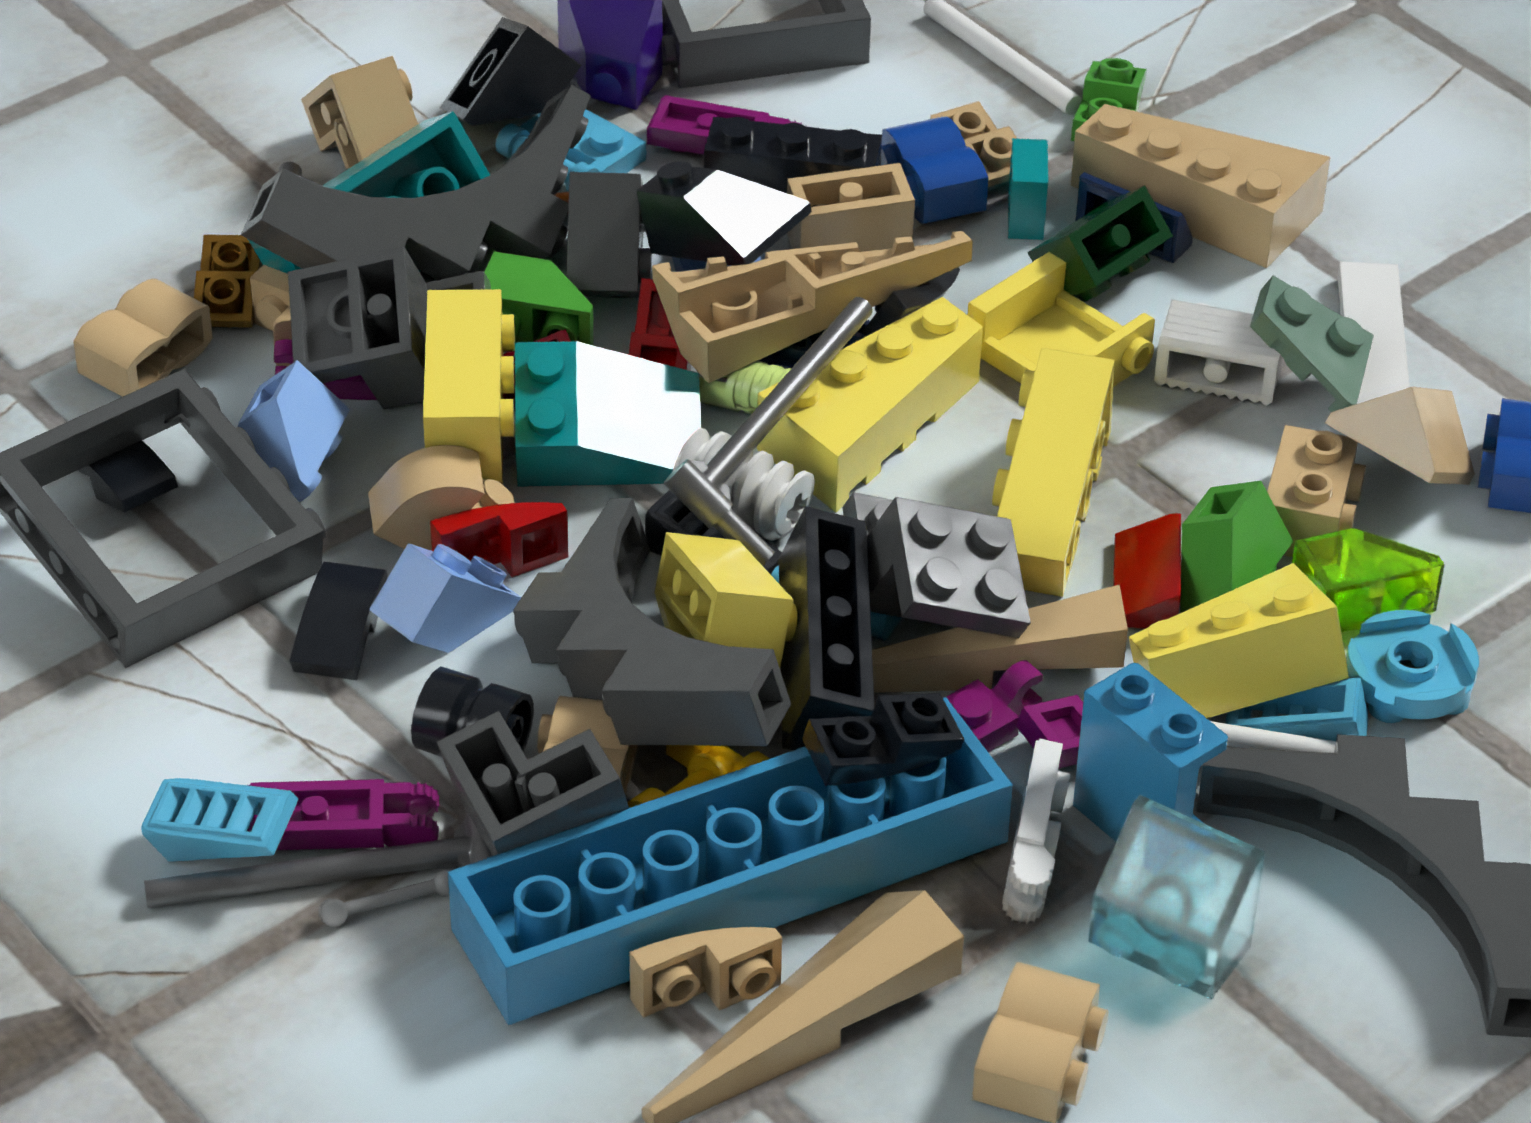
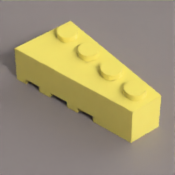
[757,297,983,513]
[992,347,1115,597]

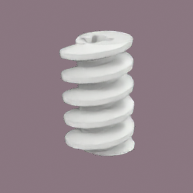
[673,428,815,541]

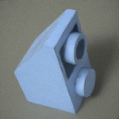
[238,360,350,502]
[369,543,522,653]

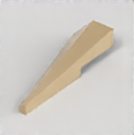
[652,231,972,383]
[872,585,1128,693]
[642,890,964,1123]

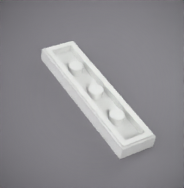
[1337,261,1410,404]

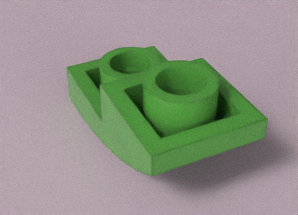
[1070,58,1147,141]

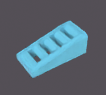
[1225,678,1368,741]
[141,778,298,862]

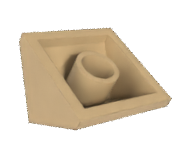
[1325,387,1475,485]

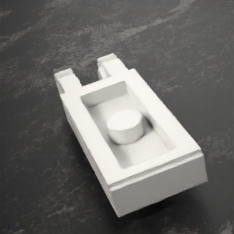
[1002,739,1070,924]

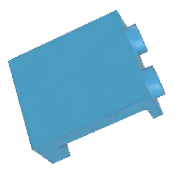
[1073,663,1228,884]

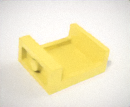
[968,252,1155,387]

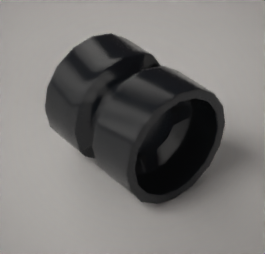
[411,666,534,757]

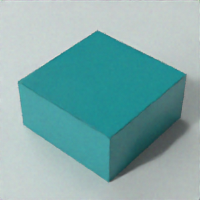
[1008,138,1048,240]

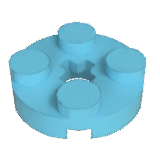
[1346,610,1479,723]

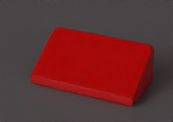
[1113,513,1181,629]

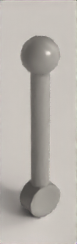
[318,869,452,927]

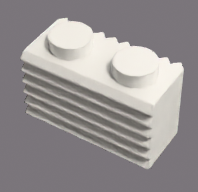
[1154,299,1284,406]

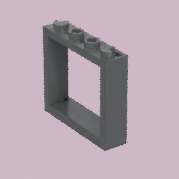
[662,0,871,88]
[0,369,326,668]

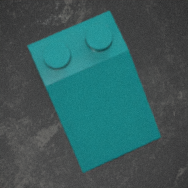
[515,341,701,487]

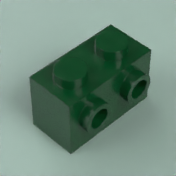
[1027,185,1173,302]

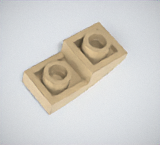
[930,101,1018,187]
[629,927,782,1018]

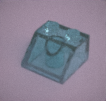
[1088,795,1265,1000]

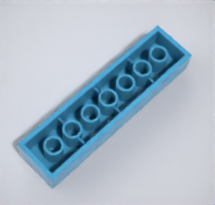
[448,697,1013,1026]

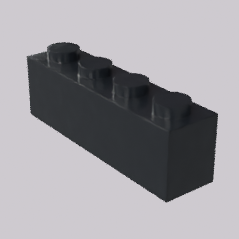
[779,506,874,751]

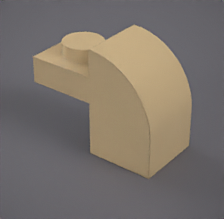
[368,445,515,551]

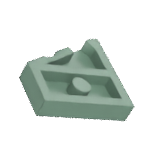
[1250,275,1374,412]

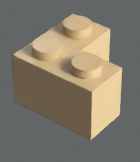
[301,55,421,170]

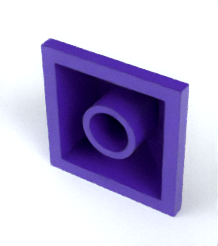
[557,0,662,110]

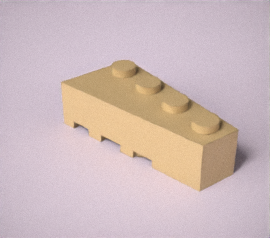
[1070,104,1330,268]

